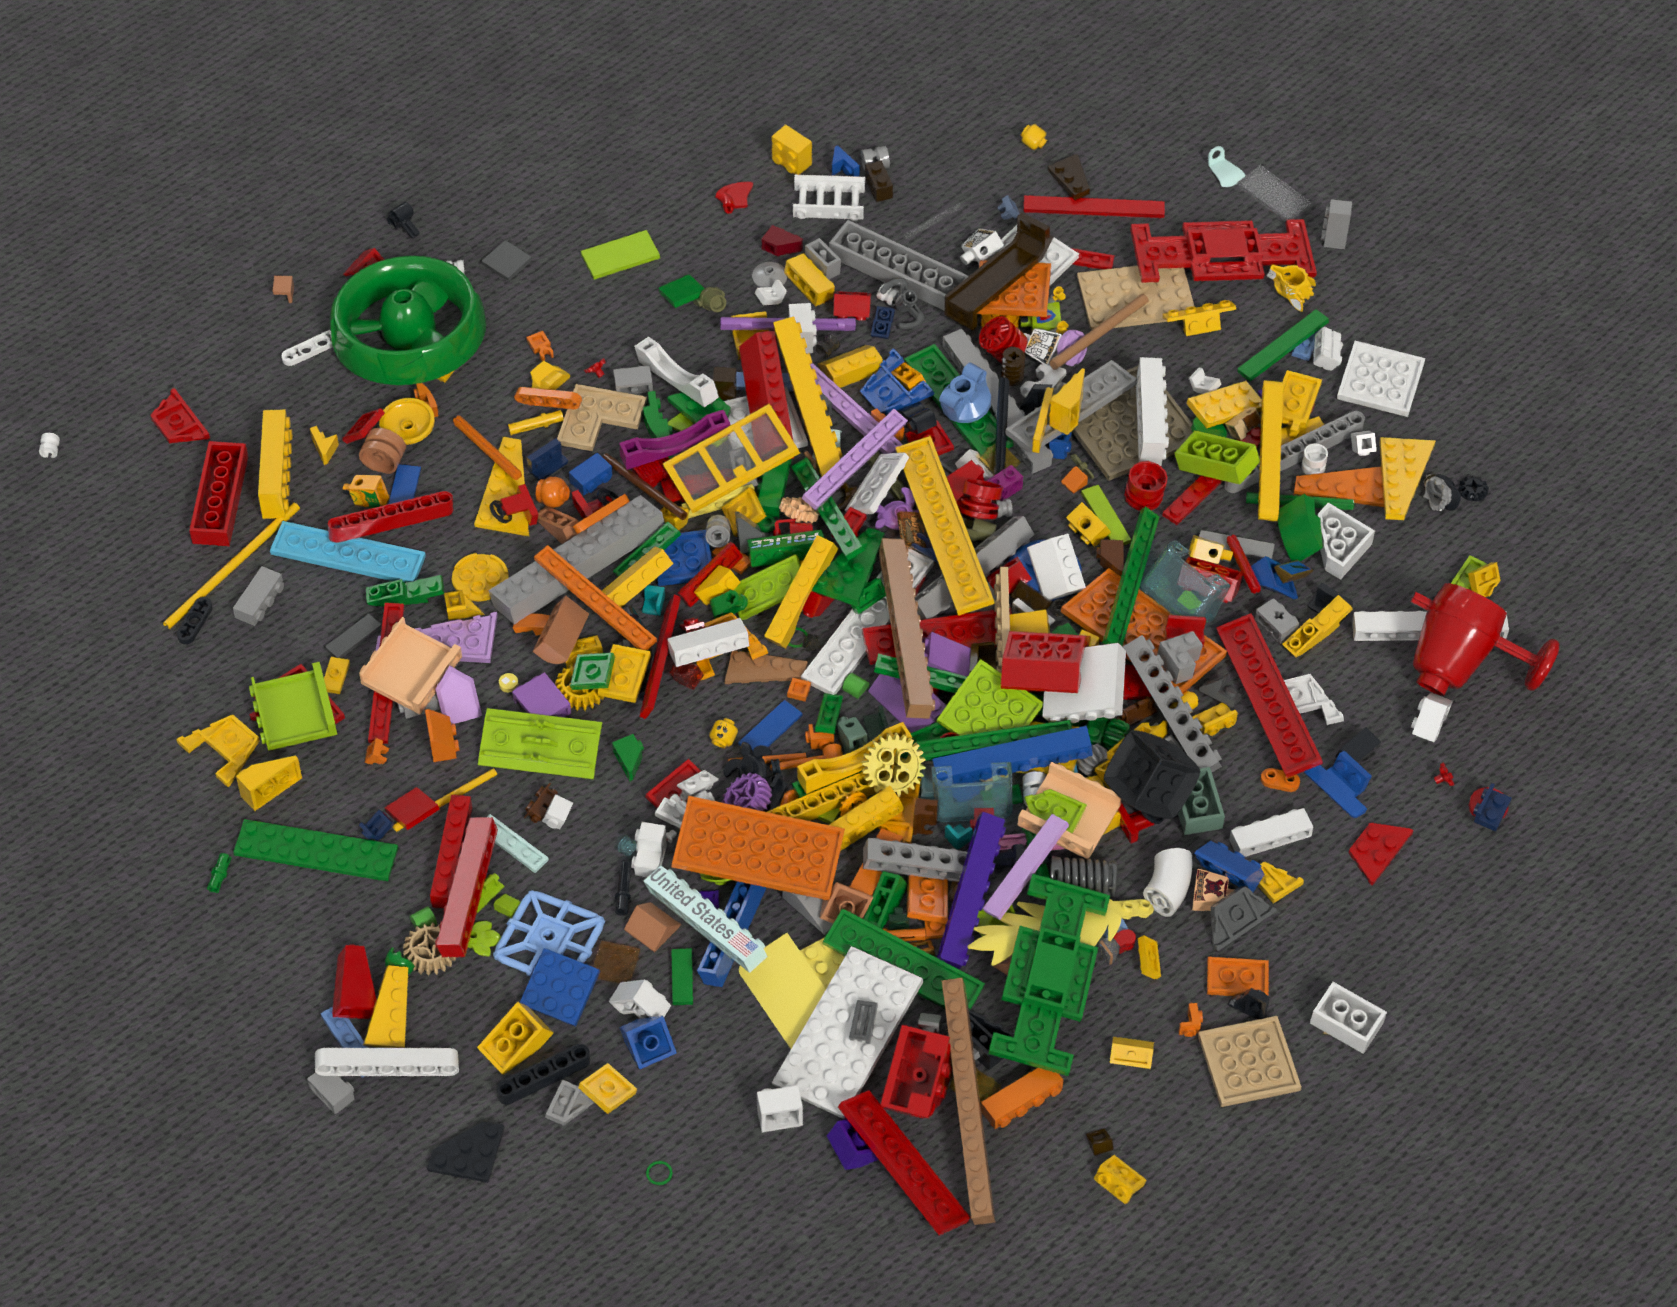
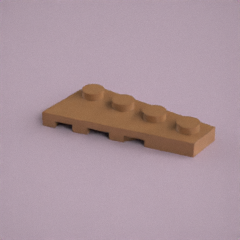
[725,650,808,684]

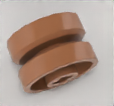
[359,428,406,474]

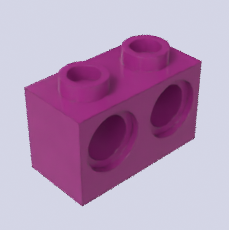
[986,465,1023,502]

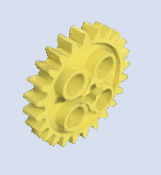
[861,733,926,797]

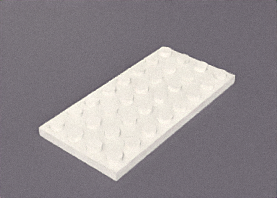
[772,946,923,1119]

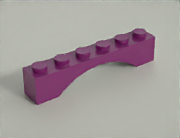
[619,409,730,470]

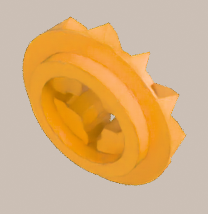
[839,791,867,816]

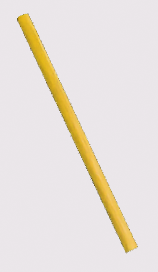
[163,502,300,629]

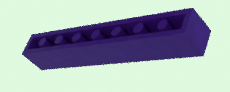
[937,812,1006,969]

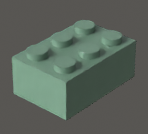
[1178,767,1225,835]

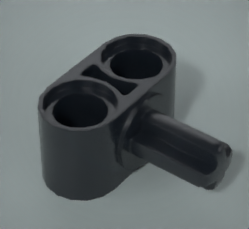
[387,201,420,239]

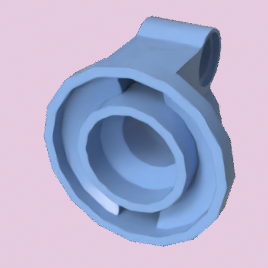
[939,362,992,423]

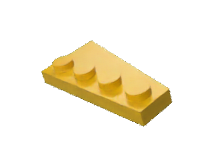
[362,966,408,1048]

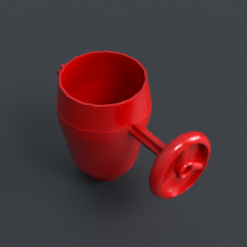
[1411,583,1560,696]

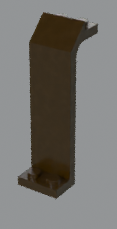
[945,212,1054,330]

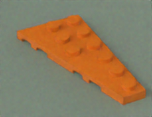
[1294,467,1384,507]

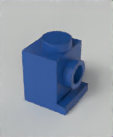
[1049,431,1072,459]

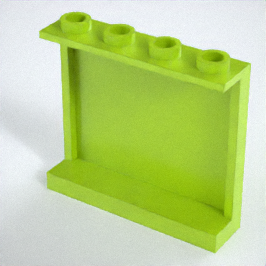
[249,662,337,751]

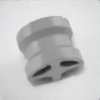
[993,498,1013,518]

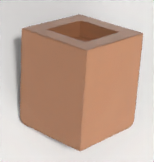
[273,276,294,303]

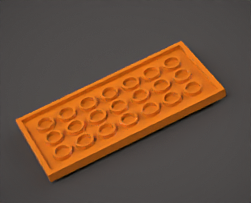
[1061,568,1227,694]
[672,796,845,900]

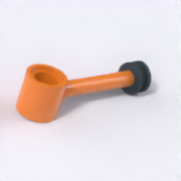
[770,744,843,775]

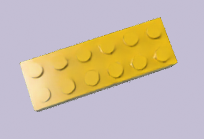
[258,410,293,519]

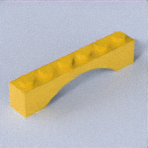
[765,535,838,649]
[797,722,912,794]

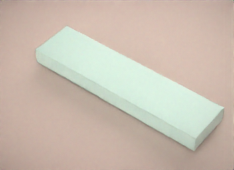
[487,814,549,873]

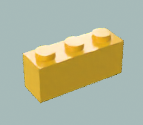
[784,253,835,306]

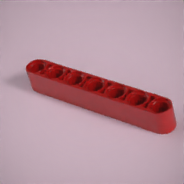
[328,491,453,543]

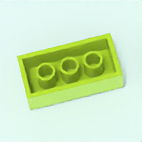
[1175,431,1260,485]

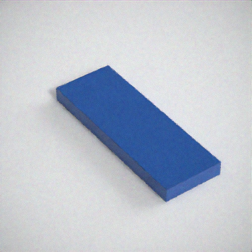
[389,464,421,504]
[738,700,803,750]

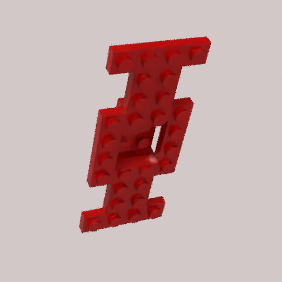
[1130,219,1317,283]

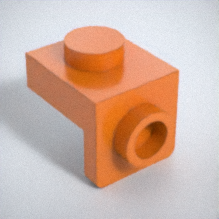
[805,724,834,750]
[1178,1003,1203,1037]

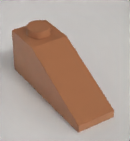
[537,506,579,544]

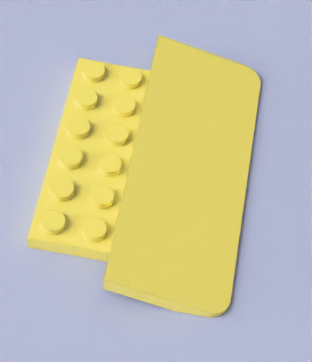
[739,933,845,1049]

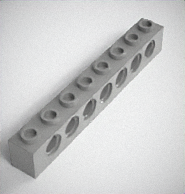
[1123,635,1222,772]

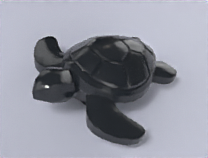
[723,742,772,786]

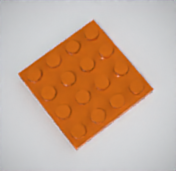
[977,260,1051,317]

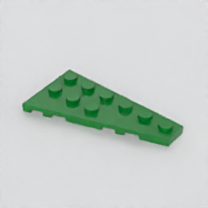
[811,527,885,607]

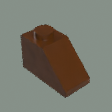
[1096,540,1124,576]

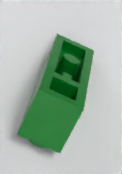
[864,871,908,929]

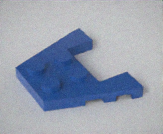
[860,348,934,415]

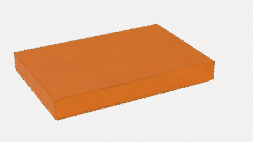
[907,875,948,924]
[1207,957,1269,996]

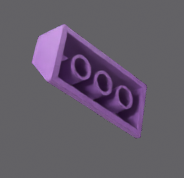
[868,674,946,733]

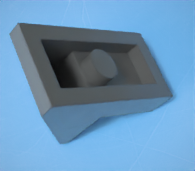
[1199,674,1242,708]

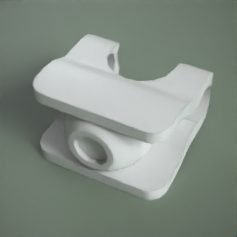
[1020,364,1066,398]

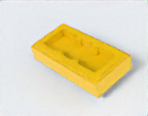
[324,657,350,694]

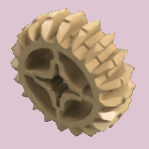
[403,922,456,976]

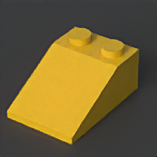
[236,755,302,811]
[477,1002,553,1075]

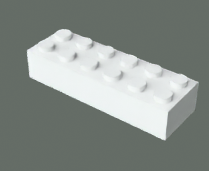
[1136,357,1169,466]

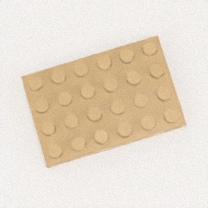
[1077,266,1195,330]

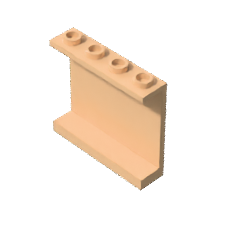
[1018,762,1122,859]

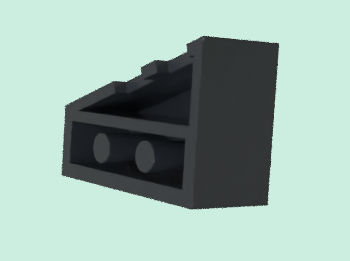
[946,1009,1015,1070]

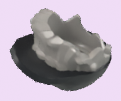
[1423,474,1461,511]

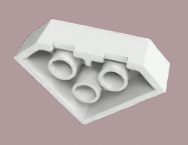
[1317,503,1375,580]

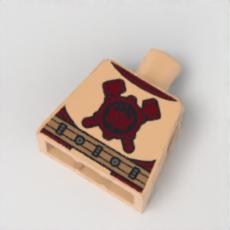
[1192,869,1235,911]

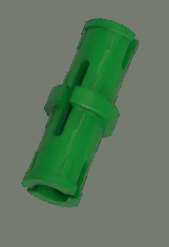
[207,853,232,893]

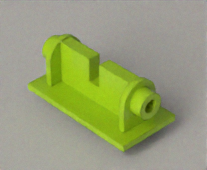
[477,873,505,913]

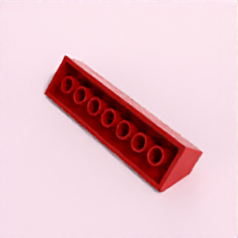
[739,330,794,462]

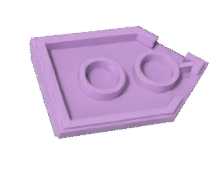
[435,665,482,724]

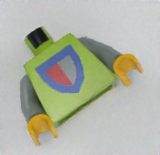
[1020,286,1069,335]

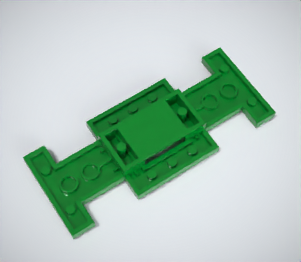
[988,874,1110,1076]

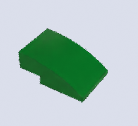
[1278,494,1323,562]

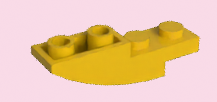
[1282,595,1353,658]

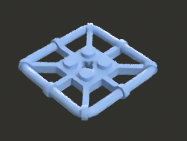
[493,890,605,977]

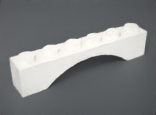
[634,337,719,407]

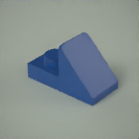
[832,145,860,177]

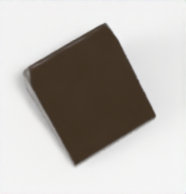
[1086,1129,1114,1156]

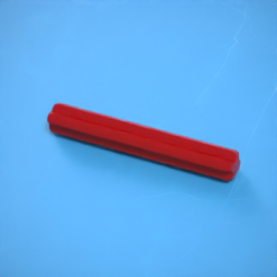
[1227,535,1261,594]

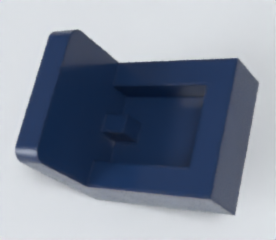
[359,810,394,841]

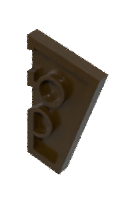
[1048,154,1090,200]

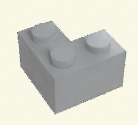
[1157,632,1203,684]

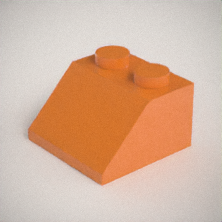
[425,709,460,762]

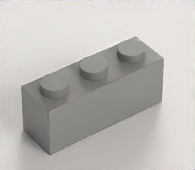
[1321,199,1352,249]
[233,566,284,626]

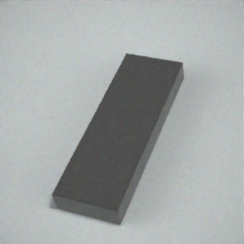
[325,614,382,659]

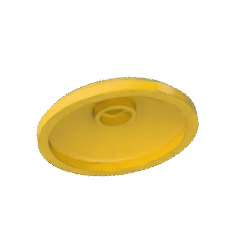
[379,398,435,445]

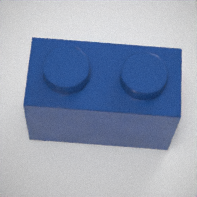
[569,453,612,495]

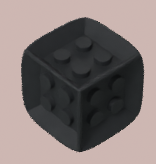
[1104,730,1200,819]

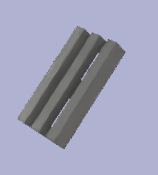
[849,1000,878,1043]

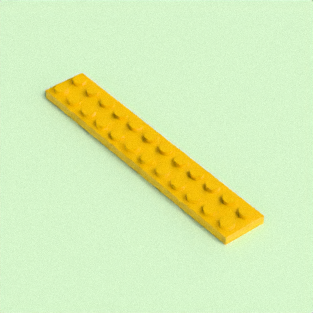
[895,436,995,616]

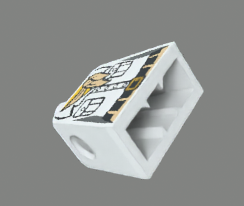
[960,229,1005,265]
[1024,329,1062,366]

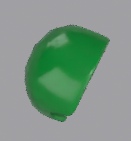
[385,947,415,975]

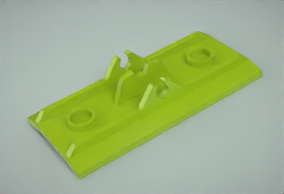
[478,708,603,779]

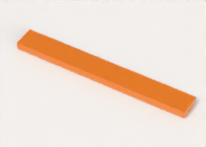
[534,545,657,651]

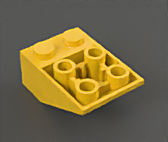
[1049,368,1085,435]

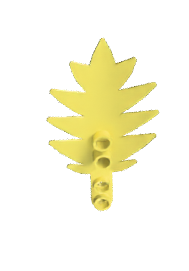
[968,899,1154,966]

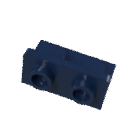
[527,438,568,481]
[1473,783,1512,831]

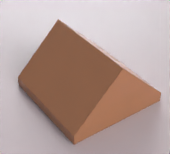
[820,882,873,923]
[624,902,681,952]

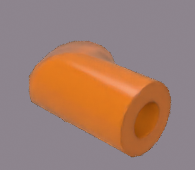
[780,790,798,806]

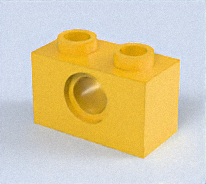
[1066,502,1111,547]

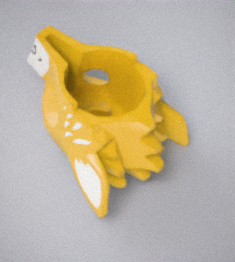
[1267,265,1316,312]

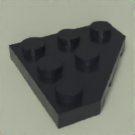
[427,1121,505,1183]

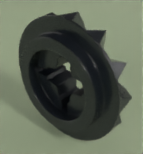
[1459,475,1489,501]

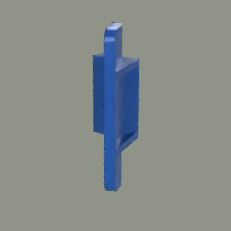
[1304,751,1372,818]

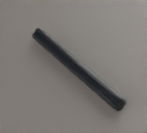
[994,377,1009,475]

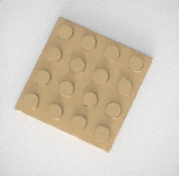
[1198,1016,1301,1107]

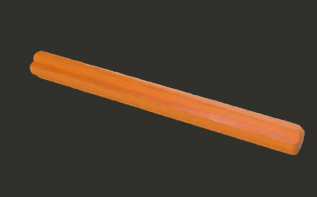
[453,415,522,480]

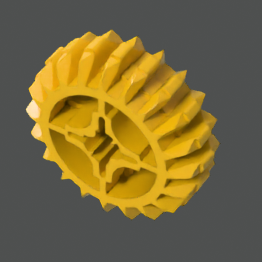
[555,664,604,711]

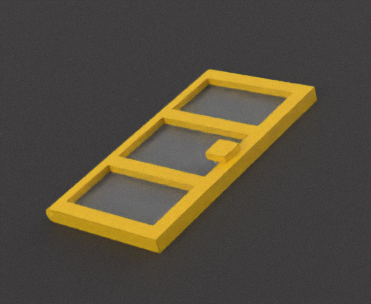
[663,404,800,513]

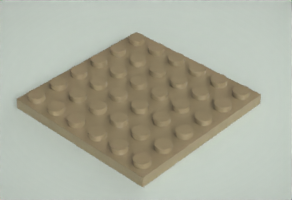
[1072,366,1193,481]

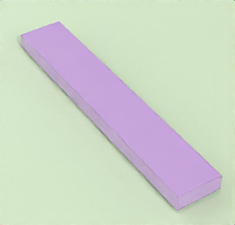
[983,814,1069,920]

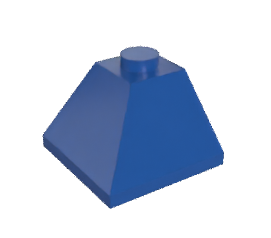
[1251,556,1298,599]
[619,1015,677,1070]

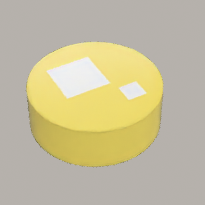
[499,673,518,693]

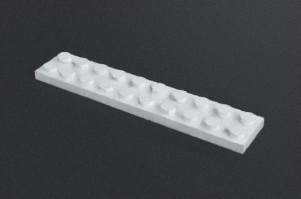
[801,546,934,695]

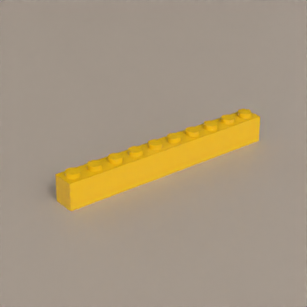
[773,316,843,477]

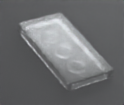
[1236,165,1312,223]

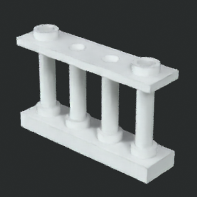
[793,175,865,221]

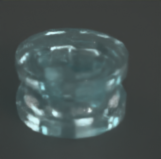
[618,836,637,856]

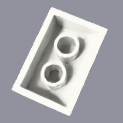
[1027,534,1086,600]

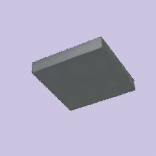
[481,240,532,282]

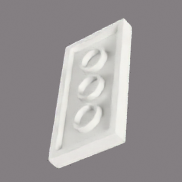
[845,453,909,514]

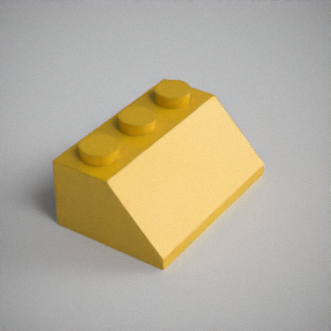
[817,345,883,388]

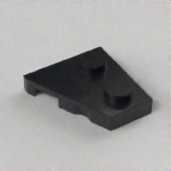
[1019,384,1053,416]
[1227,988,1270,1020]

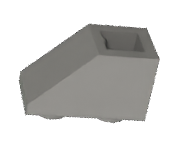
[918,1013,941,1034]

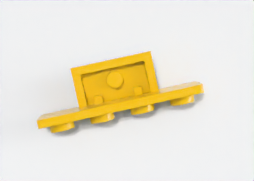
[1163,300,1236,336]

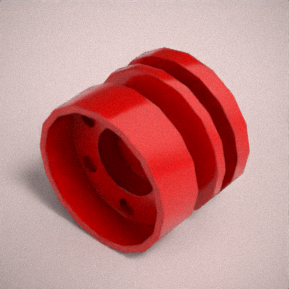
[979,316,1028,363]
[1124,461,1168,511]
[959,479,1003,519]

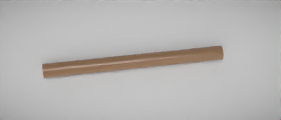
[1049,294,1149,370]

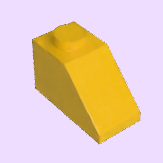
[694,565,741,605]

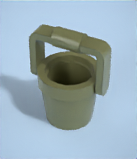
[693,287,726,312]
[962,517,997,542]

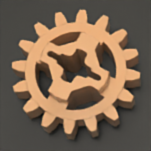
[779,497,820,523]

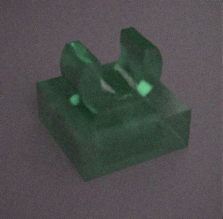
[889,907,909,930]

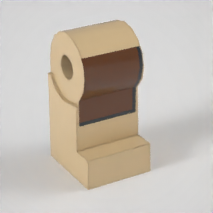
[1225,407,1261,440]

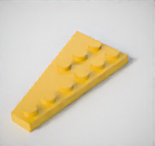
[474,437,529,536]

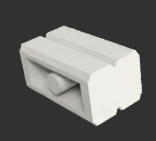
[1313,327,1343,370]

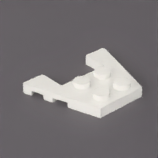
[1284,674,1344,725]

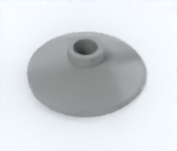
[752,262,787,288]

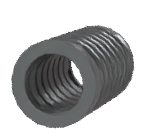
[1050,856,1117,897]

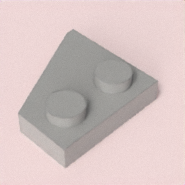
[545,1080,595,1126]

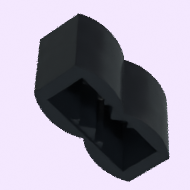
[898,402,937,434]

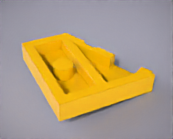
[1468,562,1500,597]
[1258,862,1304,904]

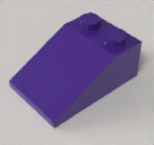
[827,1120,879,1170]

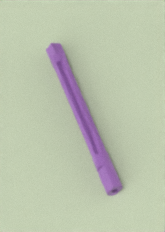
[720,317,856,331]

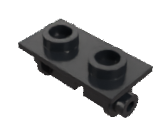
[763,773,788,812]

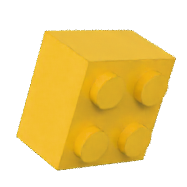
[772,125,812,175]

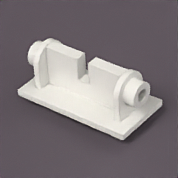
[677,770,718,801]

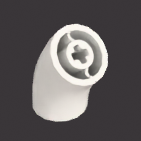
[1143,848,1192,917]

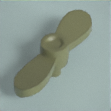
[1070,454,1094,479]

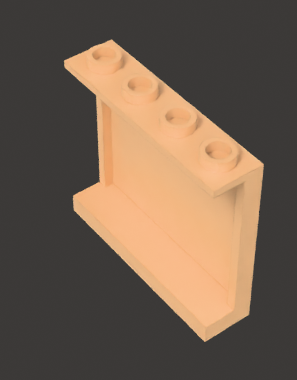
[359,617,462,714]

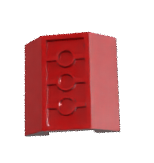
[1001,631,1091,693]

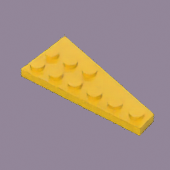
[1380,437,1436,520]

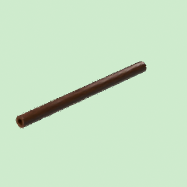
[602,453,688,520]

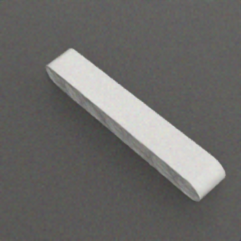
[315,1048,459,1076]

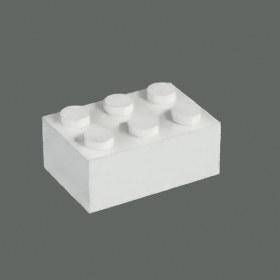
[1310,982,1387,1054]

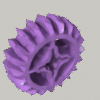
[721,773,772,811]

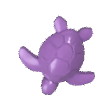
[875,487,922,530]

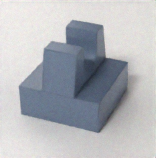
[998,195,1020,220]

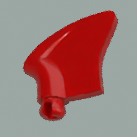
[716,182,753,214]

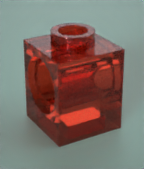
[669,663,704,690]

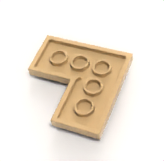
[557,384,647,451]

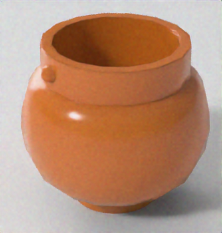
[536,477,570,508]

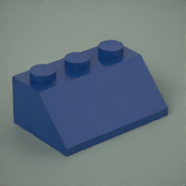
[1194,841,1265,892]

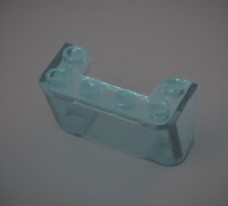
[1140,540,1231,623]
[932,762,1013,822]

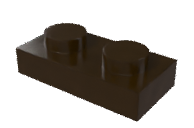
[1011,580,1052,611]

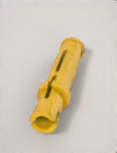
[508,410,564,435]

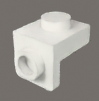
[755,280,787,305]
[1189,368,1221,394]

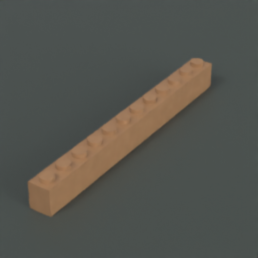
[879,538,935,719]
[942,978,995,1225]

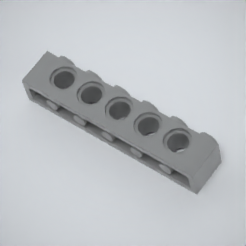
[863,838,967,882]

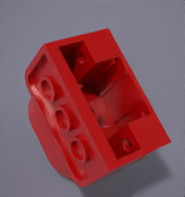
[880,1025,953,1118]

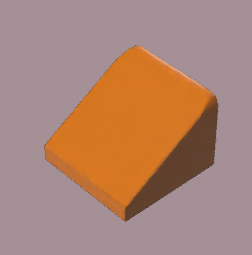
[1061,466,1088,494]

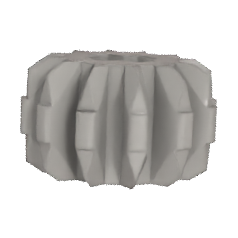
[1077,744,1109,776]

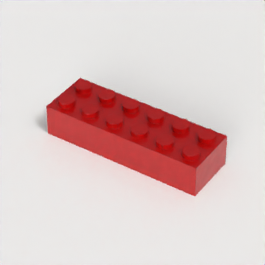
[189,441,248,546]

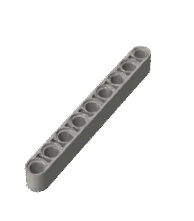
[1224,411,1365,493]

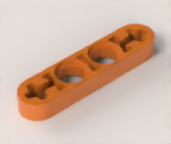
[514,387,582,409]
[572,494,630,534]

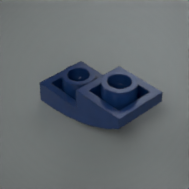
[871,306,895,339]

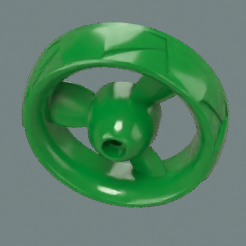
[330,256,486,385]

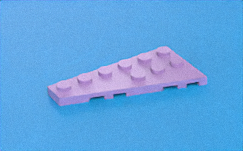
[376,612,497,663]

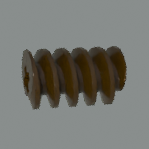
[1001,347,1025,386]

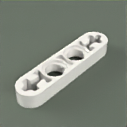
[282,330,333,366]

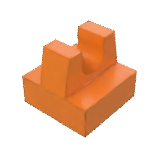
[364,738,389,764]

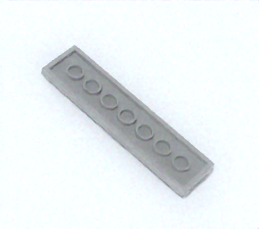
[1005,360,1137,454]

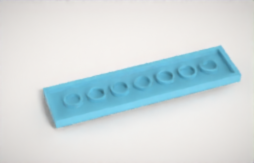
[270,521,426,583]

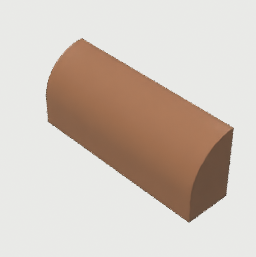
[533,596,589,664]

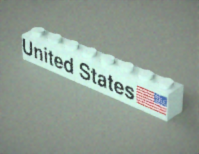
[644,866,767,973]

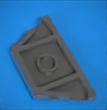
[1210,886,1277,951]

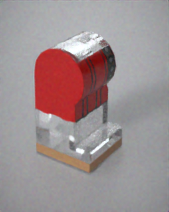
[1098,929,1136,966]

